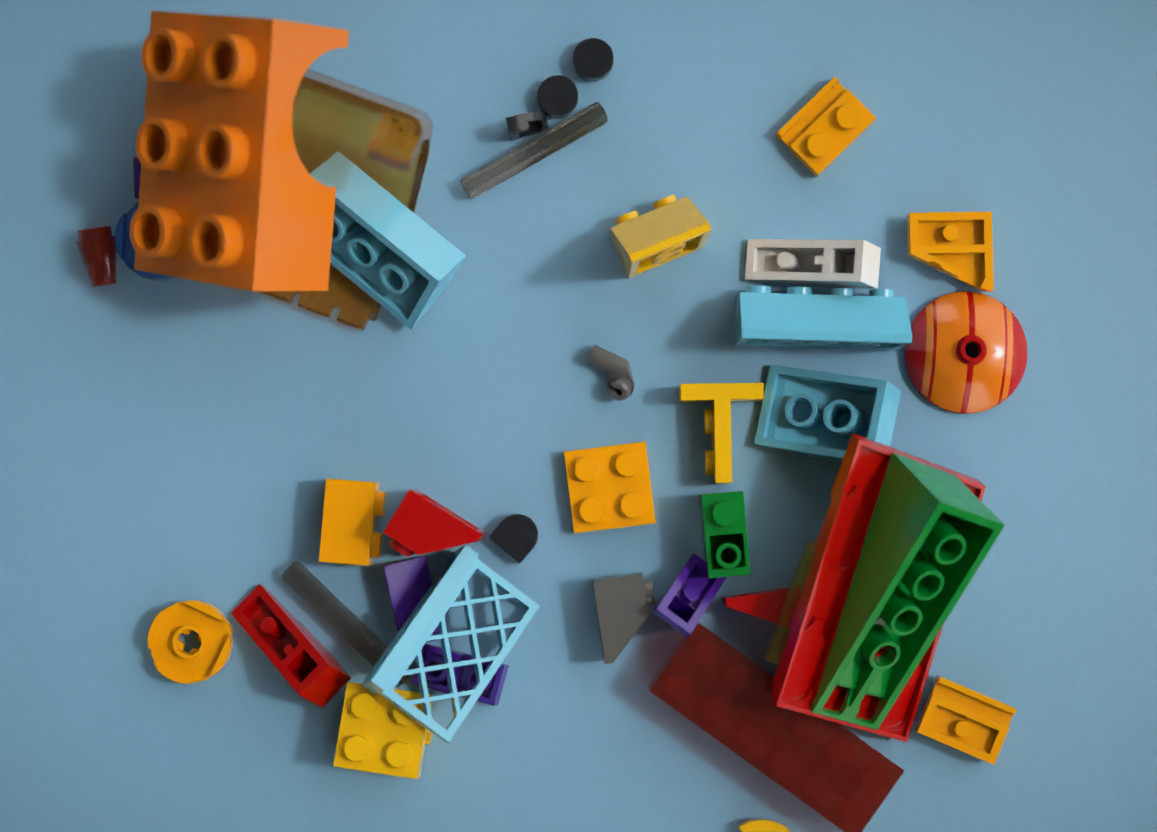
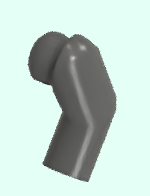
[586,345,635,401]

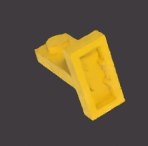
[678,383,764,484]

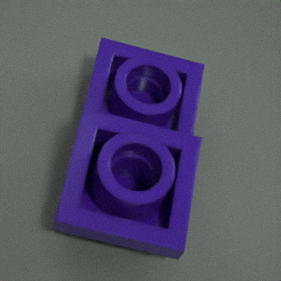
[413,643,509,706]

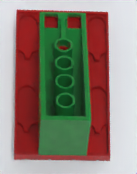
[770,433,1005,742]

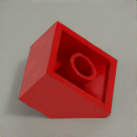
[383,489,486,557]

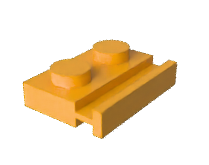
[775,77,876,177]
[914,675,1017,765]

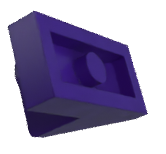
[653,553,727,638]

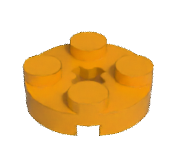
[147,600,233,684]

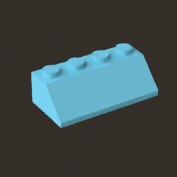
[310,151,466,330]
[735,285,912,350]

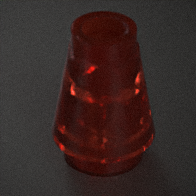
[75,226,117,287]

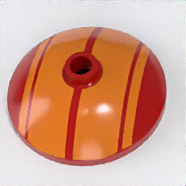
[904,291,1028,414]

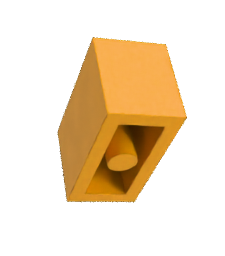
[319,478,386,566]

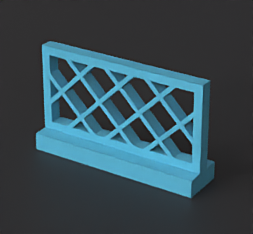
[361,545,540,743]

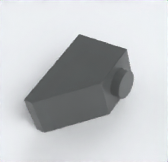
[593,572,655,664]

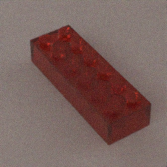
[648,622,904,832]

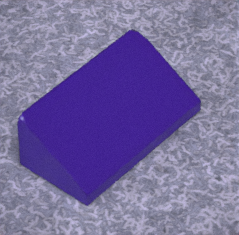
[383,556,439,636]

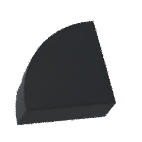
[506,112,550,140]

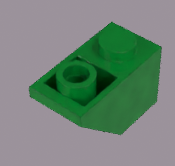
[698,491,751,578]

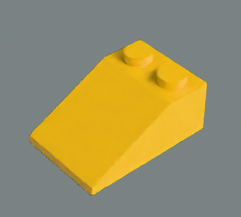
[610,195,712,279]

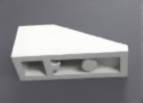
[745,239,881,289]

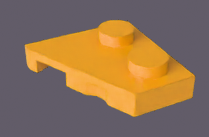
[907,211,994,292]

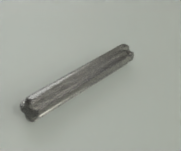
[461,102,608,199]
[281,561,411,688]

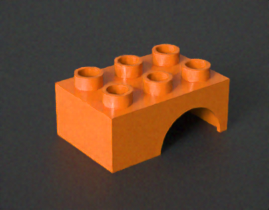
[130,11,349,291]

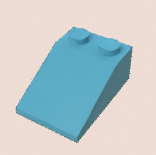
[754,364,901,463]

